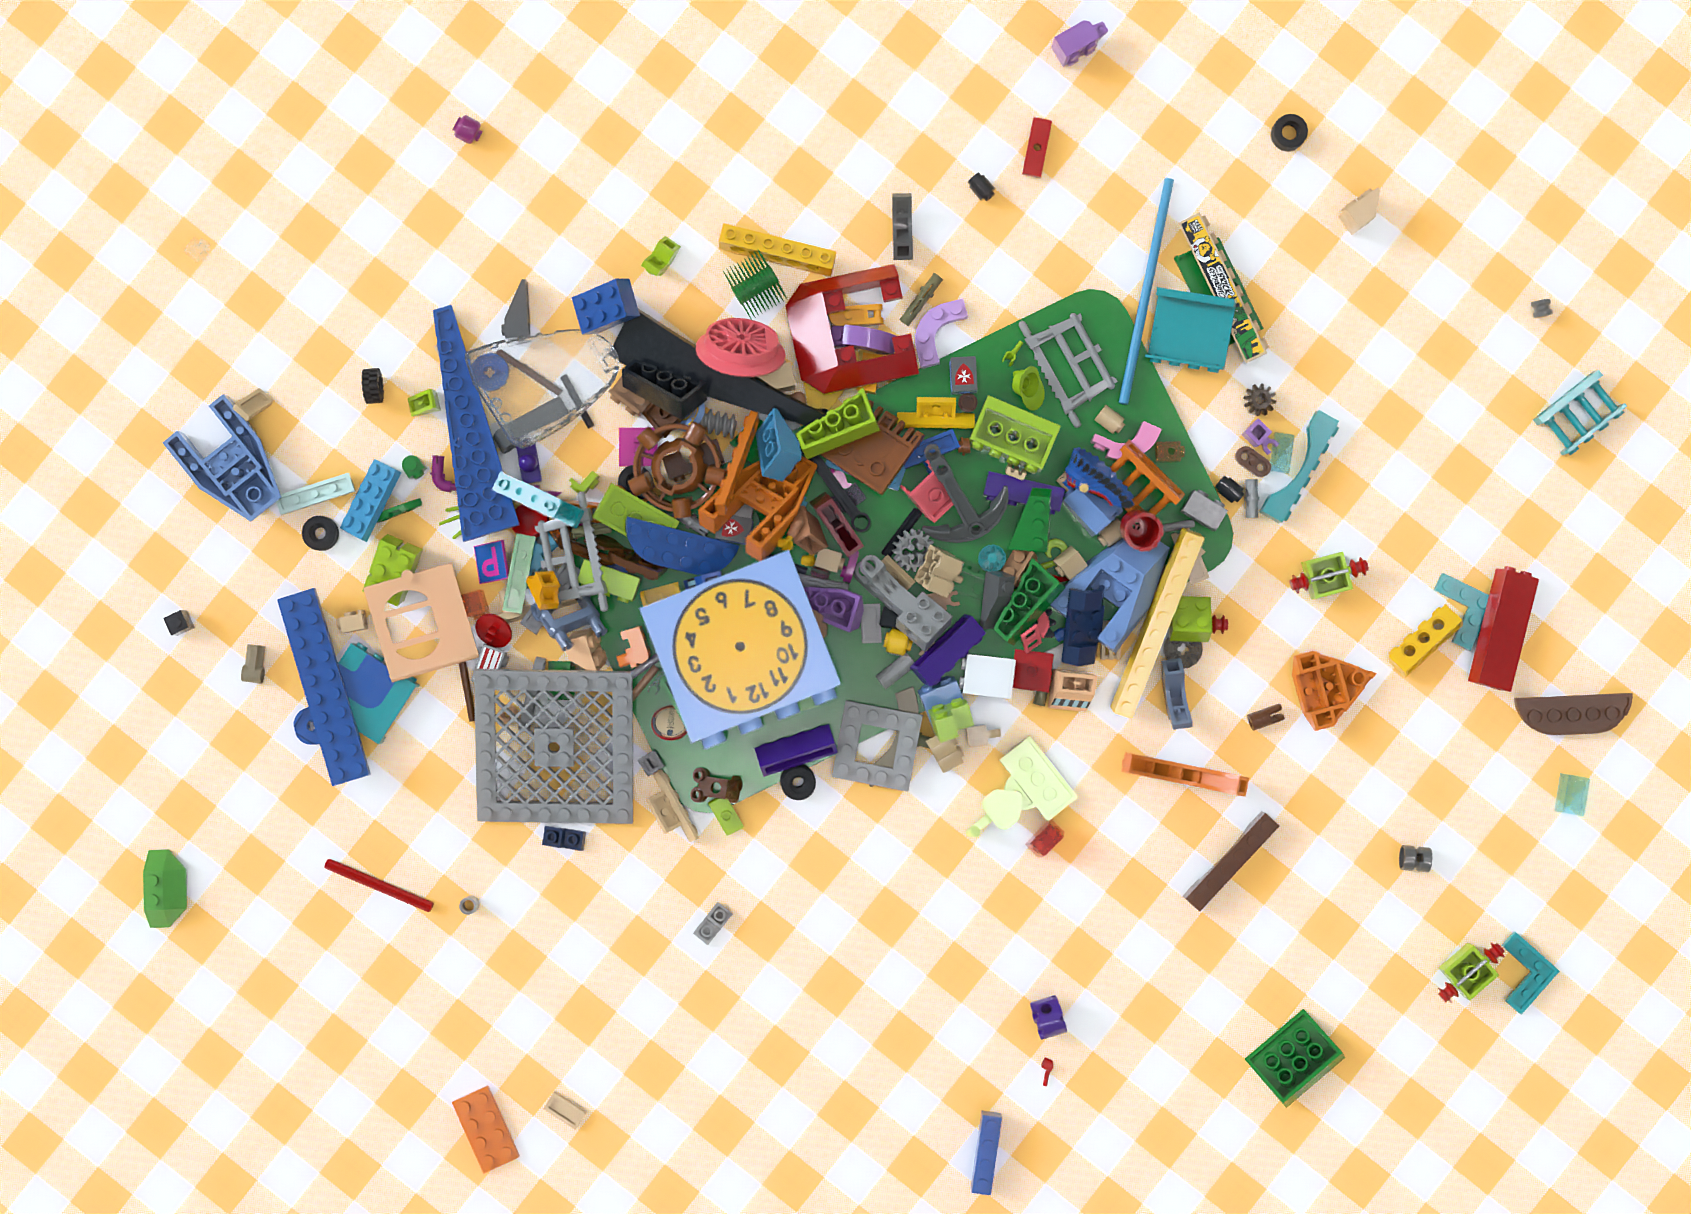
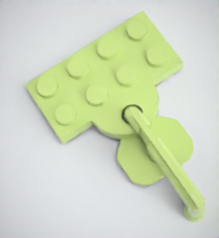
[965,736,1078,837]

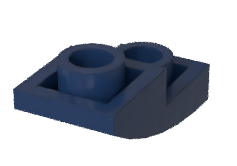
[542,826,586,851]

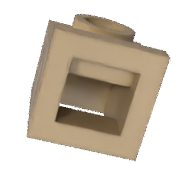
[336,610,368,633]

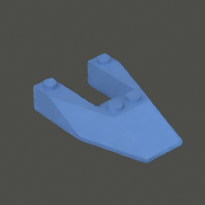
[162,394,282,522]
[1051,538,1170,653]

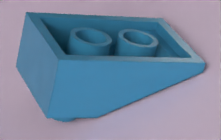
[756,408,802,482]

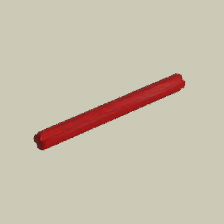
[324,859,434,912]

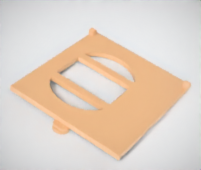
[363,563,479,683]

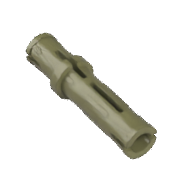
[899,273,943,327]

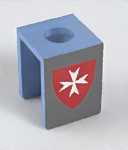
[949,356,978,395]
[715,515,753,545]

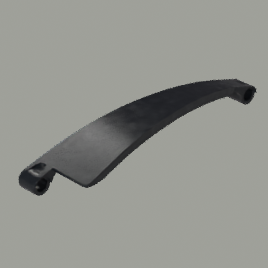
[609,308,829,426]

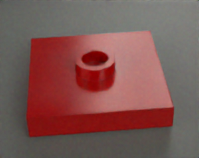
[1012,649,1054,693]

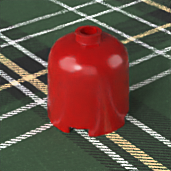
[1120,509,1164,552]

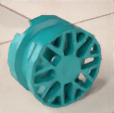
[978,545,1006,572]

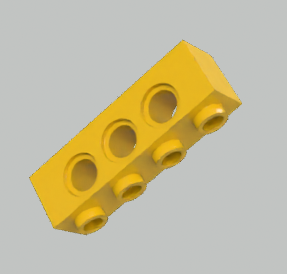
[1388,604,1463,678]

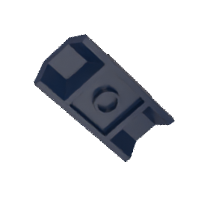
[1061,585,1105,666]

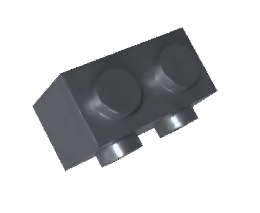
[1180,490,1228,531]

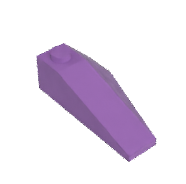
[803,587,864,632]

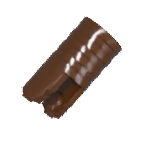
[1247,704,1285,731]

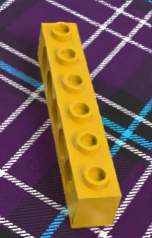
[718,223,837,277]

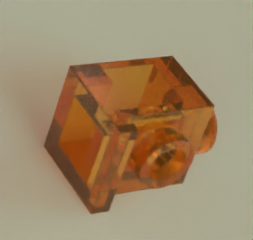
[1155,441,1185,463]

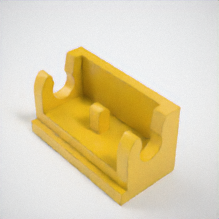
[640,582,681,607]

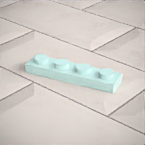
[276,473,356,515]

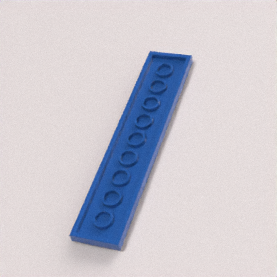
[277,588,371,787]

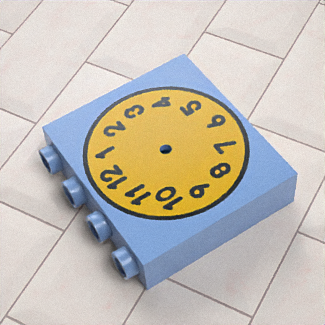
[640,550,841,749]

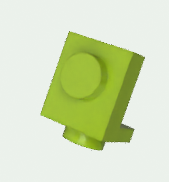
[569,470,600,494]

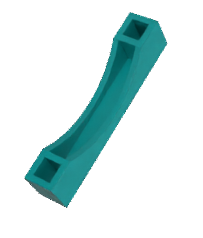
[1259,410,1339,524]

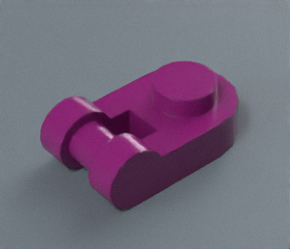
[840,551,859,583]

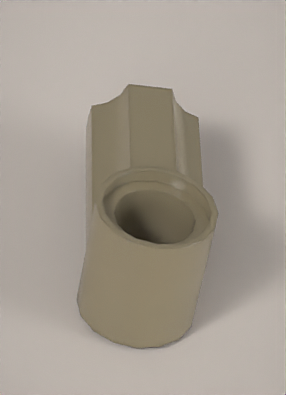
[241,644,265,684]

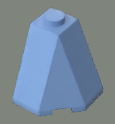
[1062,488,1124,537]

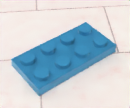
[340,459,402,542]

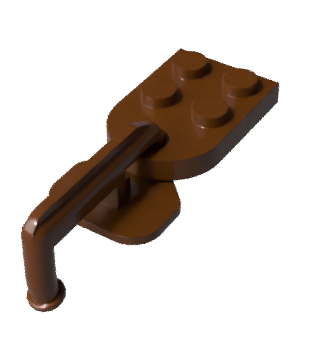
[558,526,668,580]

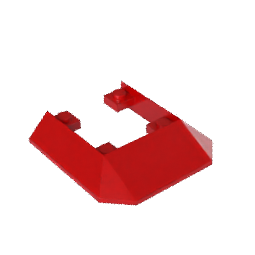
[785,264,919,394]

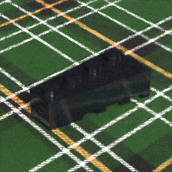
[622,359,707,420]

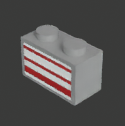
[471,644,509,682]

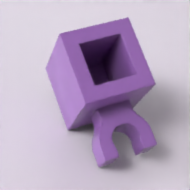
[1241,418,1279,455]

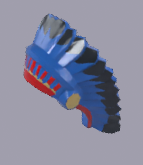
[1065,447,1134,508]

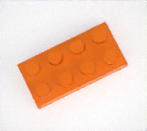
[451,1085,520,1174]

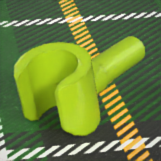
[1002,341,1023,367]

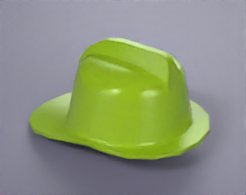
[1012,366,1045,410]

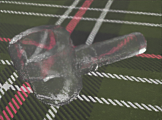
[648,668,664,695]

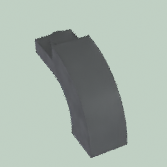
[892,193,913,260]

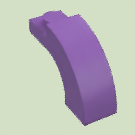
[831,325,896,355]

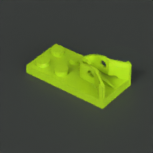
[592,483,680,537]

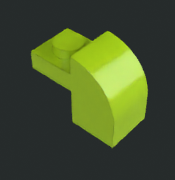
[641,236,681,277]

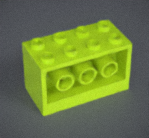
[969,395,1061,474]

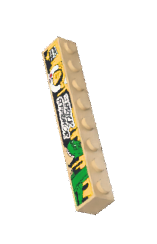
[1179,212,1269,364]

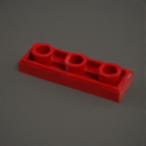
[1022,117,1052,178]

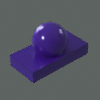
[516,443,542,484]

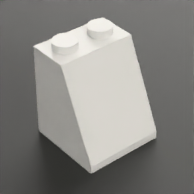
[959,654,1016,699]

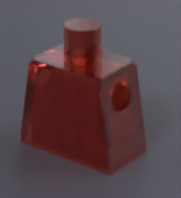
[1025,819,1064,858]

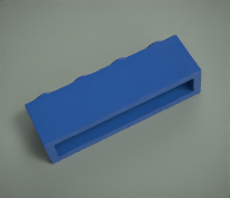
[970,1110,1002,1196]

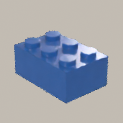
[571,278,640,335]

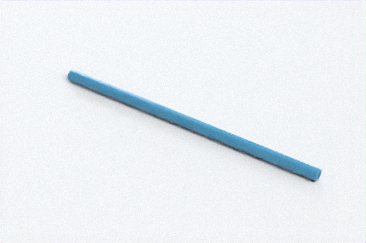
[1119,178,1174,405]

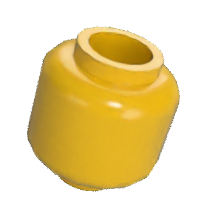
[883,629,913,656]

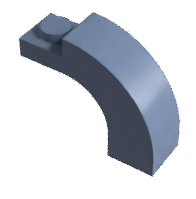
[1161,658,1193,730]

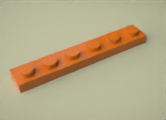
[715,411,760,516]

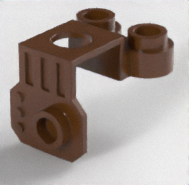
[690,767,742,803]

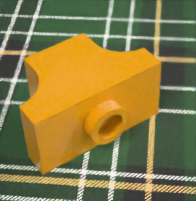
[526,571,560,610]

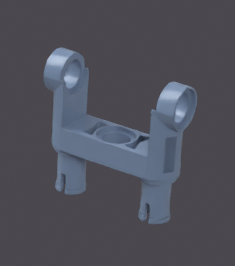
[531,596,607,651]

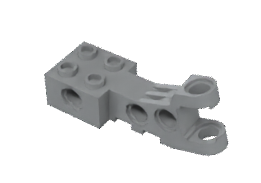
[853,555,952,651]

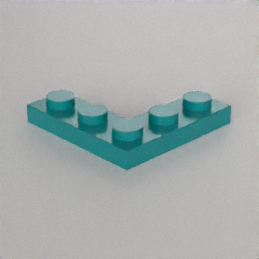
[1433,573,1489,651]
[1501,931,1560,1015]

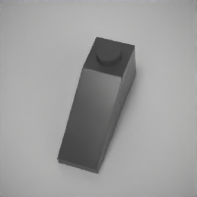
[501,279,531,341]
[980,571,1015,629]

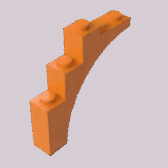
[1122,753,1250,797]

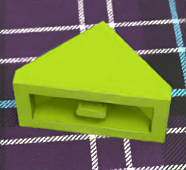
[407,389,441,417]

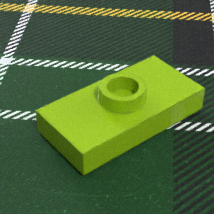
[708,798,744,836]

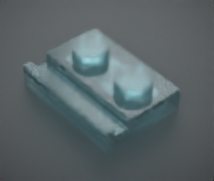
[1554,773,1590,816]

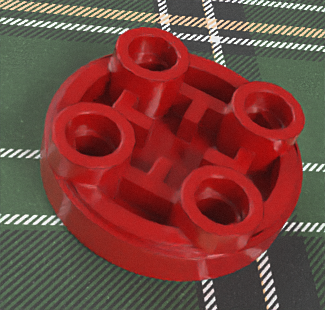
[512,504,549,538]

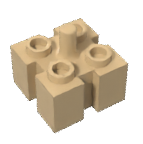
[914,544,963,598]

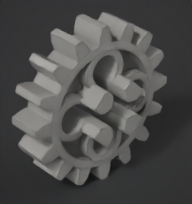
[892,529,934,572]

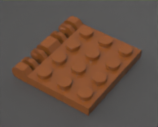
[819,400,925,496]

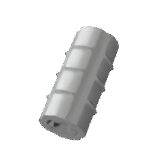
[875,653,914,689]

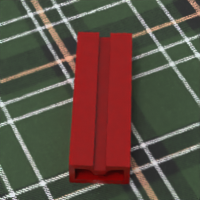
[1468,566,1539,692]

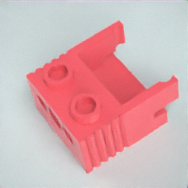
[899,460,954,523]

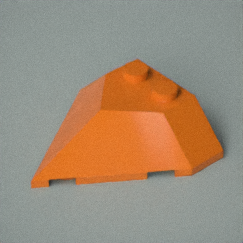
[1292,651,1377,731]

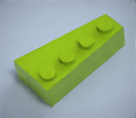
[796,388,880,459]

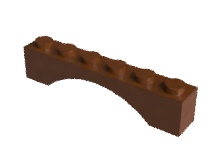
[1182,811,1279,912]

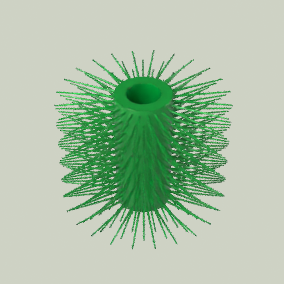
[722,251,788,321]

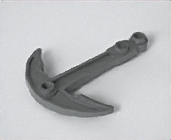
[922,444,1008,543]

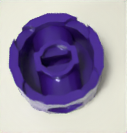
[1030,995,1067,1040]

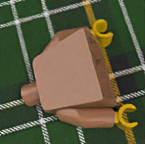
[777,506,828,567]

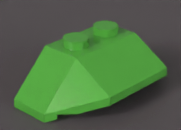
[143,849,187,928]

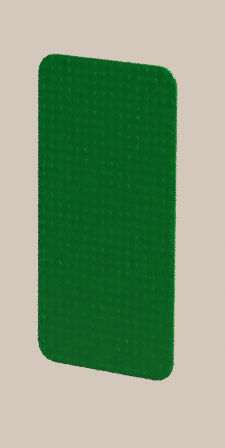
[573,289,1234,813]

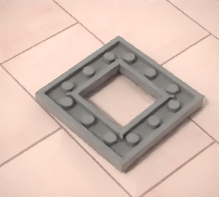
[832,700,923,792]

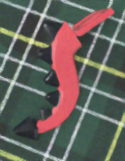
[1021,605,1056,654]

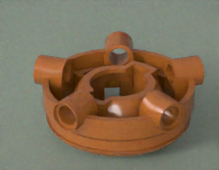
[628,421,726,518]

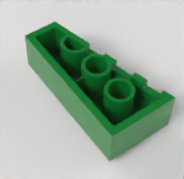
[993,558,1066,646]

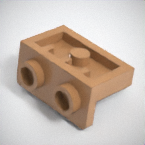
[608,376,650,416]
[1001,550,1038,589]

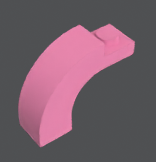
[1090,421,1162,461]

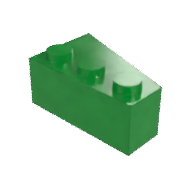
[1008,488,1052,552]

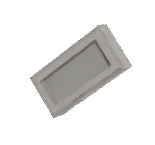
[861,604,882,643]

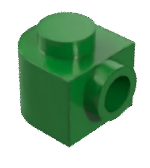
[402,455,427,480]

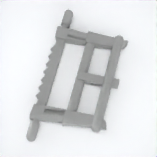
[1019,313,1118,428]
[534,492,608,612]

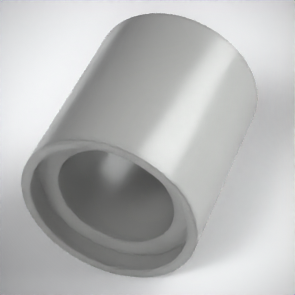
[459,895,480,915]

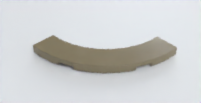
[869,686,919,787]

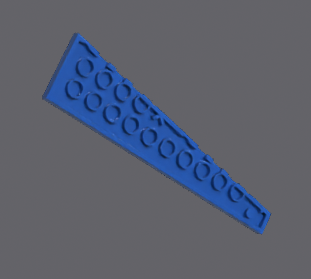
[433,305,520,543]

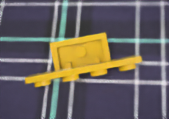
[897,397,975,429]

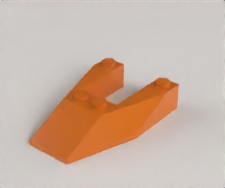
[698,456,817,561]

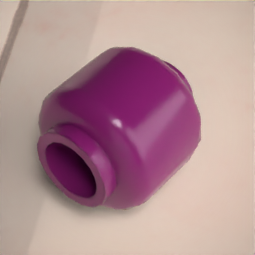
[452,115,483,144]

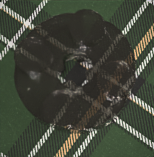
[1163,637,1203,669]

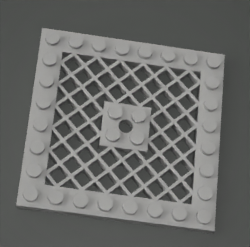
[474,669,633,824]

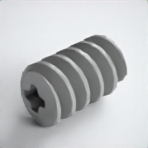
[699,409,737,439]

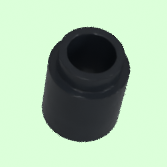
[968,172,996,202]
[1215,475,1244,503]

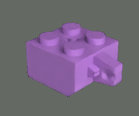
[1051,20,1109,67]

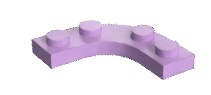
[915,298,968,369]

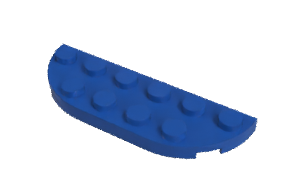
[625,516,739,575]

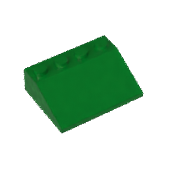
[1245,1009,1345,1108]

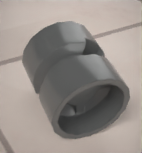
[1399,845,1433,872]

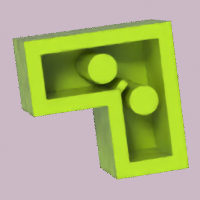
[928,698,974,743]

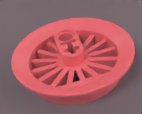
[696,318,785,377]

